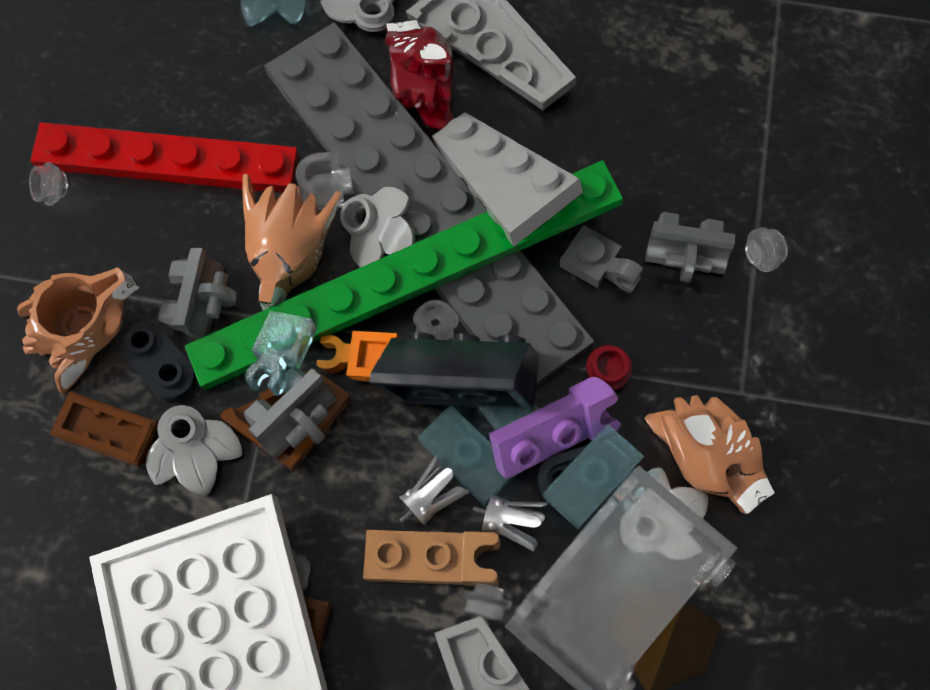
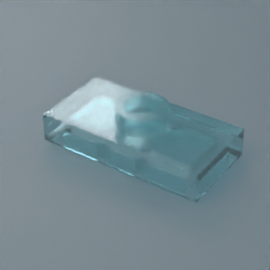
[418,405,515,506]
[542,424,644,530]

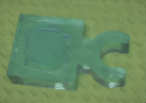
[245,310,317,396]

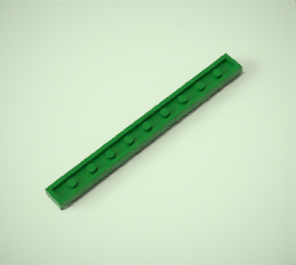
[185,160,623,390]

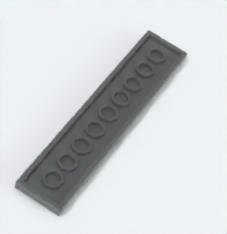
[264,22,594,387]

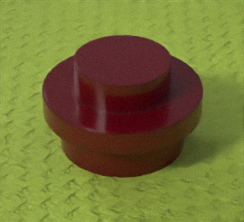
[586,345,633,391]

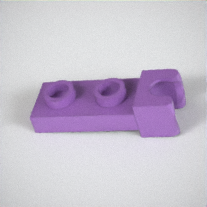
[489,377,621,479]

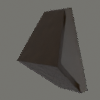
[612,586,722,690]

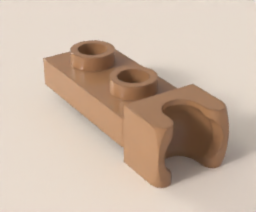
[363,530,501,587]

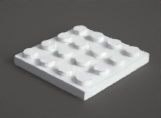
[90,494,328,690]

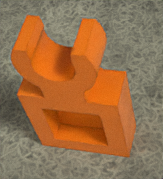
[317,331,401,381]

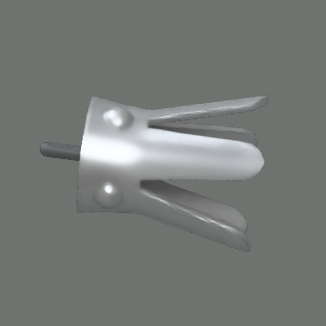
[399,455,470,526]
[473,494,548,551]

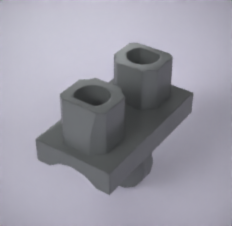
[645,212,735,283]
[158,248,238,340]
[244,367,337,460]

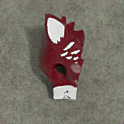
[385,20,454,130]

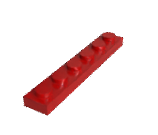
[30,122,299,193]

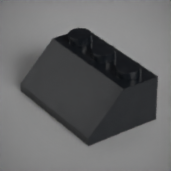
[369,332,539,410]

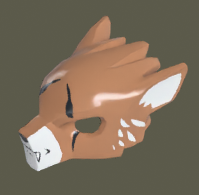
[242,174,341,311]
[17,267,139,394]
[644,395,774,514]

